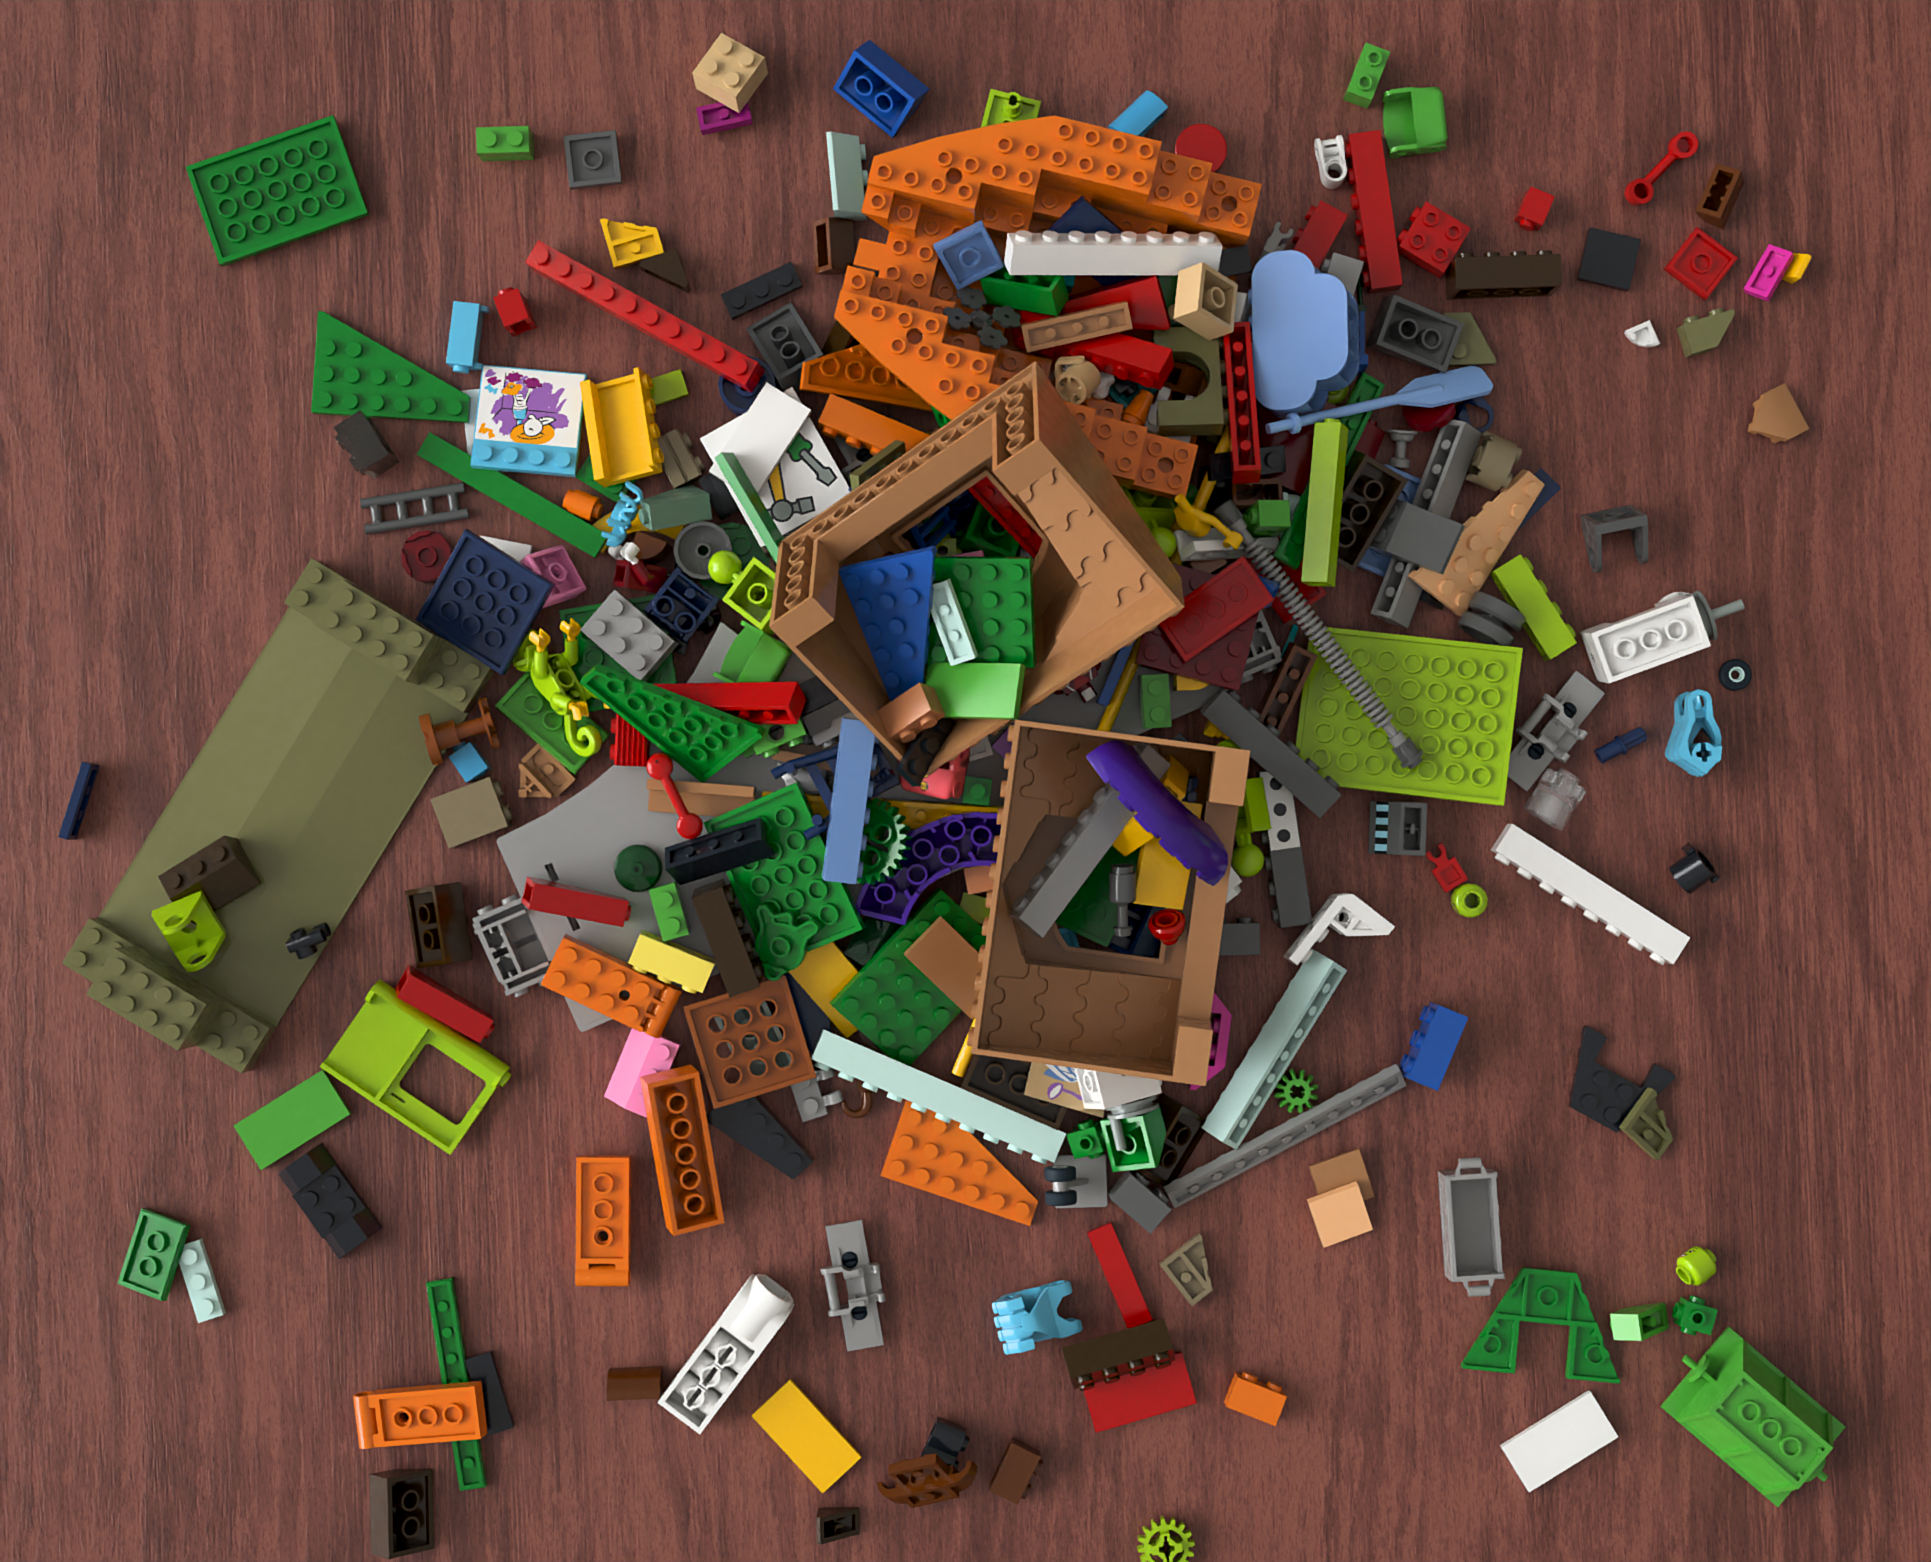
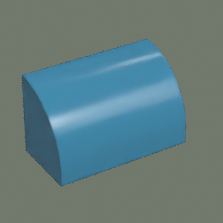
[1108,90,1168,137]

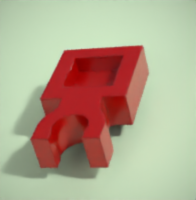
[1425,843,1468,893]

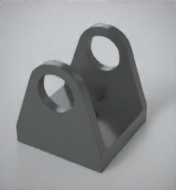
[1580,505,1648,573]

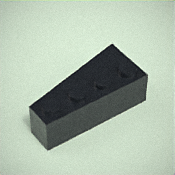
[706,1096,814,1179]

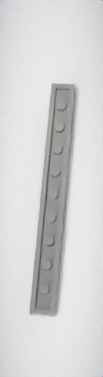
[1164,1064,1406,1208]

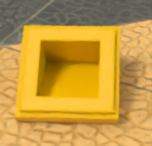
[1782,253,1812,284]

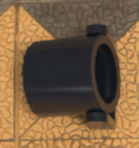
[1669,842,1720,894]

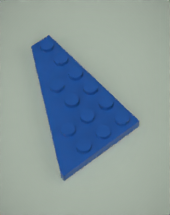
[838,546,937,702]

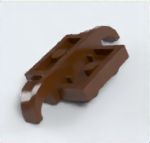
[877,1453,978,1508]

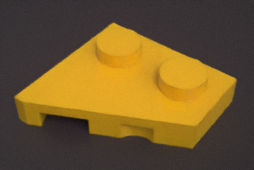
[600,218,664,269]

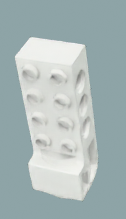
[658,1273,795,1434]

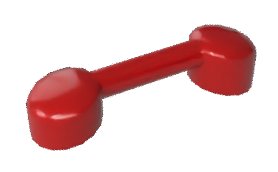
[1624,131,1698,206]
[646,752,703,839]

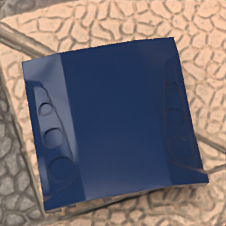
[643,567,719,643]

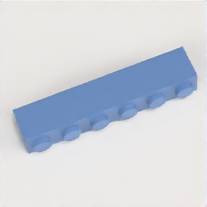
[822,717,879,884]

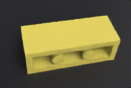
[628,929,715,994]

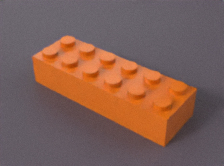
[640,1065,725,1236]

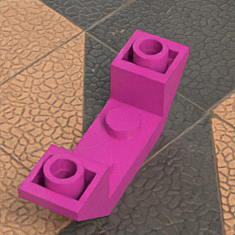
[1188,993,1232,1090]

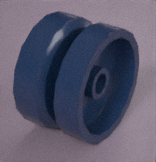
[718,356,778,417]

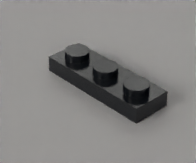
[721,262,803,320]
[1206,445,1286,481]
[895,718,956,787]

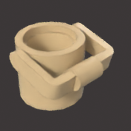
[1054,356,1101,405]

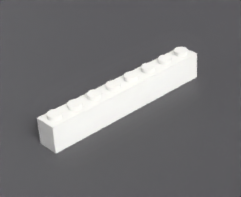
[1004,230,1222,275]
[1491,824,1690,965]

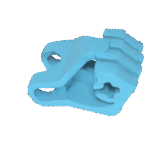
[1665,689,1722,777]
[992,1280,1083,1355]

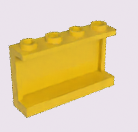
[580,367,664,488]

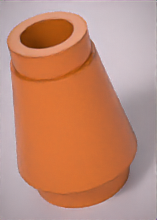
[1120,389,1154,426]

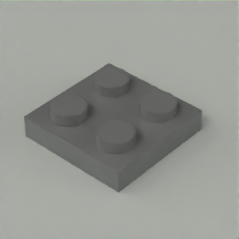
[564,130,623,190]

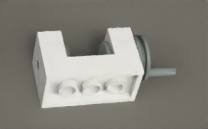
[1580,590,1745,683]
[1075,1068,1162,1151]

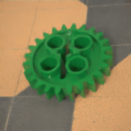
[857,798,912,885]

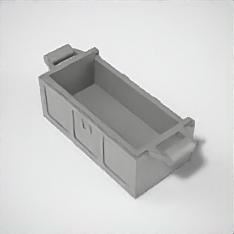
[1437,1157,1505,1297]

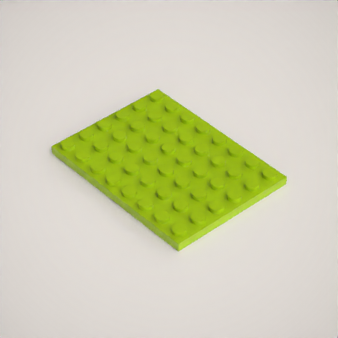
[1296,626,1523,806]

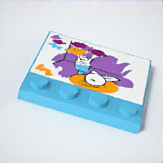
[470,365,588,477]

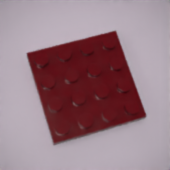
[1134,563,1259,692]

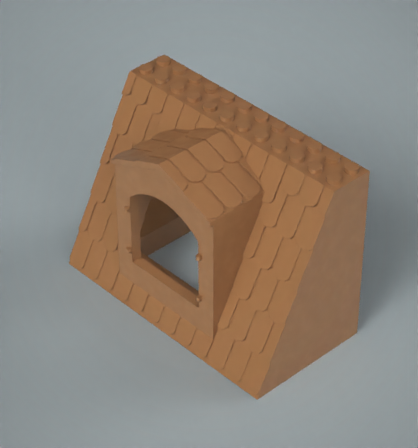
[769,361,1185,776]
[967,719,1250,1086]

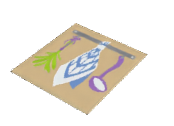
[1024,1062,1105,1118]

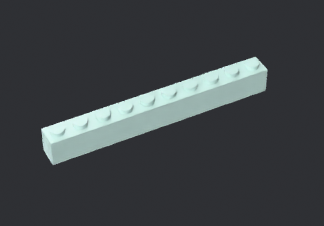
[811,1029,1066,1165]

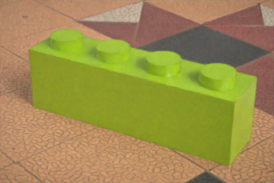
[1489,554,1577,661]

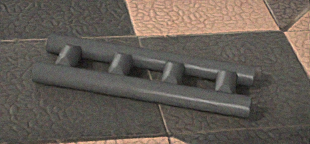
[360,482,470,535]

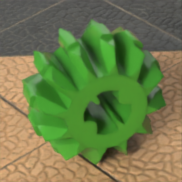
[1273,1068,1318,1113]

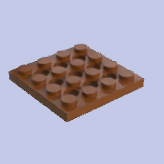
[683,975,817,1109]

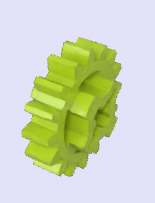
[1137,1516,1195,1562]

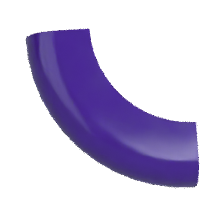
[1086,740,1228,886]
[855,812,1001,925]

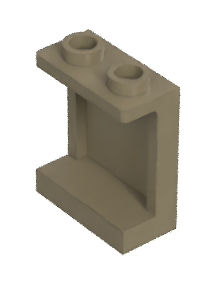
[430,777,513,849]

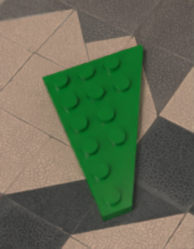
[311,311,471,423]
[579,664,766,783]

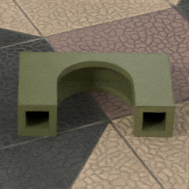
[1151,327,1228,437]

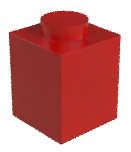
[1514,186,1555,231]

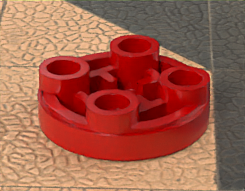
[1174,124,1227,173]

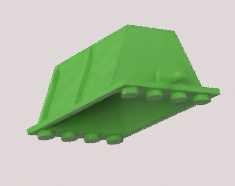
[1660,1327,1845,1507]

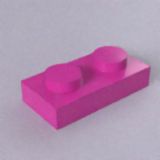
[1744,244,1794,302]

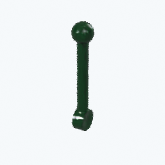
[1357,266,1367,314]

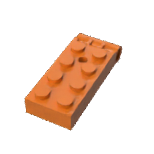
[540,934,683,1038]
[575,1155,632,1286]
[353,1381,488,1449]

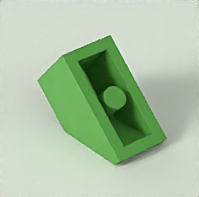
[1610,1303,1669,1341]

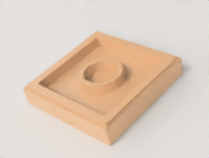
[1307,1181,1373,1248]

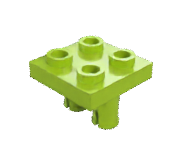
[981,89,1041,127]

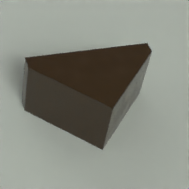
[639,249,691,293]
[816,1507,860,1545]

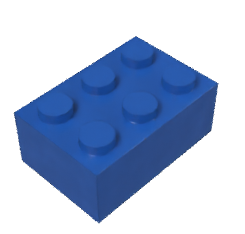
[1399,1002,1468,1091]

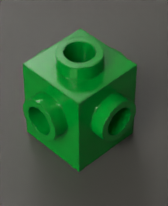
[1066,1119,1107,1159]
[1672,1295,1718,1336]

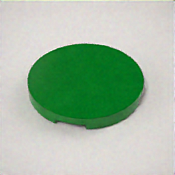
[697,523,770,600]

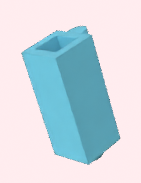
[446,301,490,374]

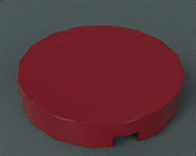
[1402,402,1456,432]
[401,530,453,583]

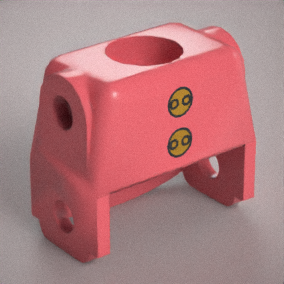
[897,747,970,799]

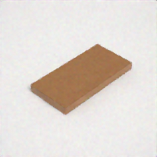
[903,916,983,1020]

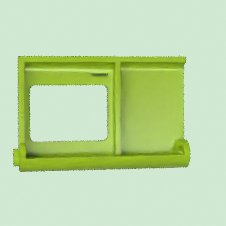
[320,979,512,1155]

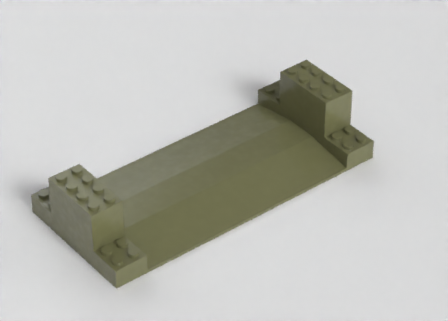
[62,558,495,1073]

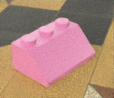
[604,1028,683,1117]

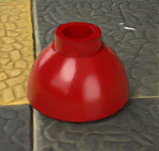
[1148,909,1186,945]

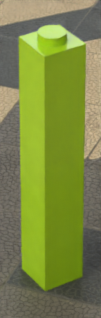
[1301,418,1348,587]

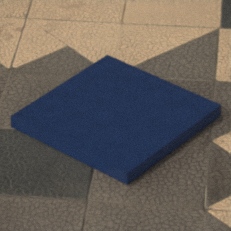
[415,529,555,675]

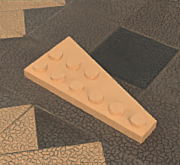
[1407,469,1545,616]

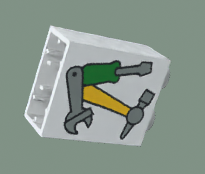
[700,387,850,557]

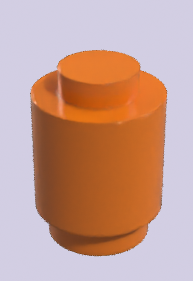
[562,489,604,522]

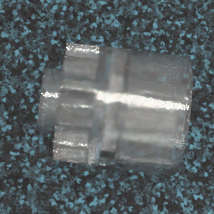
[1523,768,1587,831]

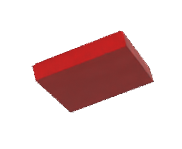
[1663,227,1738,301]

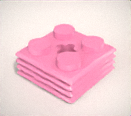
[520,545,586,608]

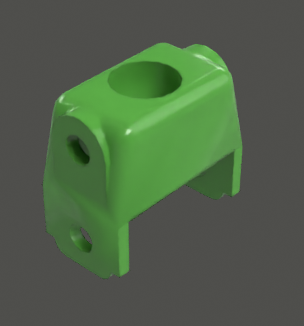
[1382,87,1448,159]
[713,620,793,683]

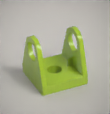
[152,890,226,972]

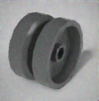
[674,521,733,581]
[1457,591,1526,647]

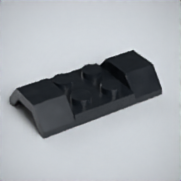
[279,1143,383,1259]

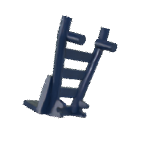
[771,743,900,841]

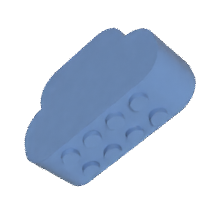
[1248,250,1359,420]

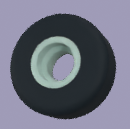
[1718,659,1752,691]

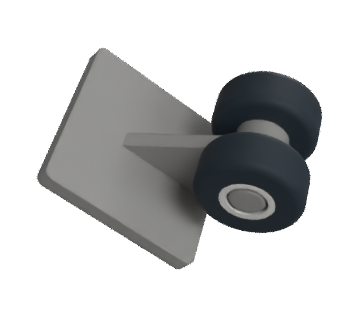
[1044,1154,1108,1208]

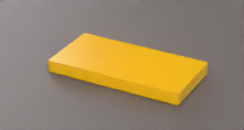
[1132,801,1203,910]
[789,941,859,1038]
[751,1378,862,1493]

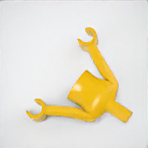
[1170,494,1243,550]

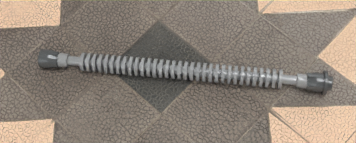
[1213,499,1424,769]

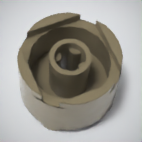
[1465,431,1522,492]

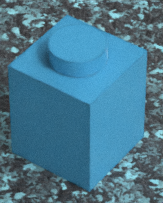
[449,741,492,783]

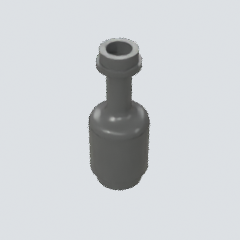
[1109,863,1136,937]

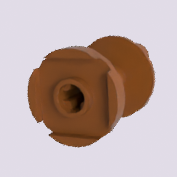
[419,697,500,765]

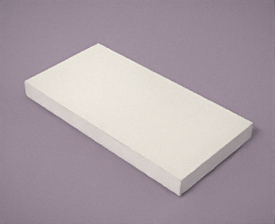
[709,382,812,494]
[1500,1390,1618,1492]

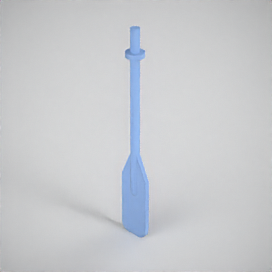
[1265,366,1493,434]

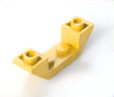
[1112,755,1189,856]

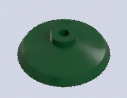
[614,845,662,892]

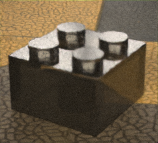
[334,410,400,479]

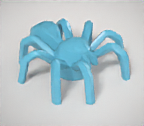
[601,480,643,547]

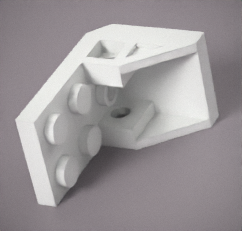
[1283,893,1395,965]

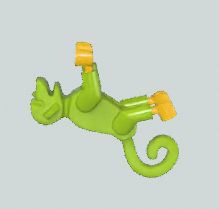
[513,618,609,757]

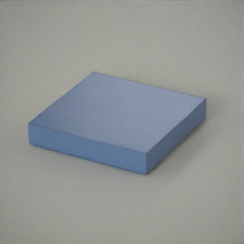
[933,220,1005,290]

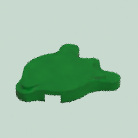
[755,903,821,981]

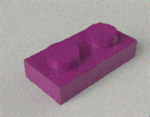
[696,102,753,135]

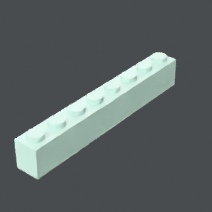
[1202,949,1347,1150]

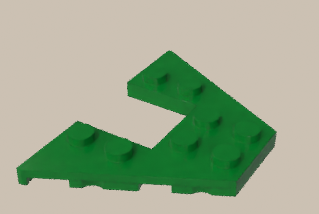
[1460,1267,1620,1384]

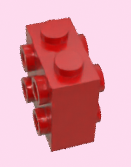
[1396,201,1471,278]

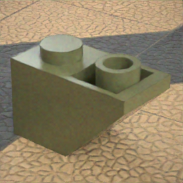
[1677,308,1735,358]

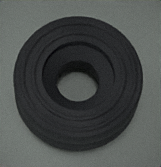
[699,473,740,520]

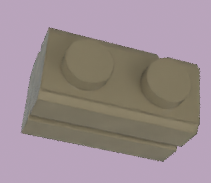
[658,428,705,489]

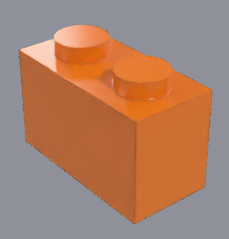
[1224,1371,1287,1426]

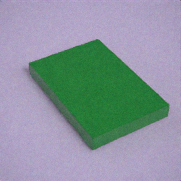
[117,1208,191,1301]

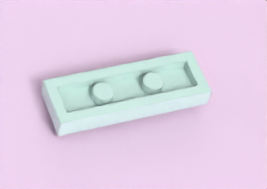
[930,578,978,666]
[179,1238,226,1323]

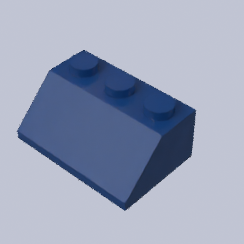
[833,40,930,138]

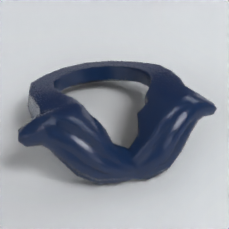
[1454,396,1494,433]

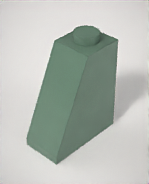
[638,484,712,531]

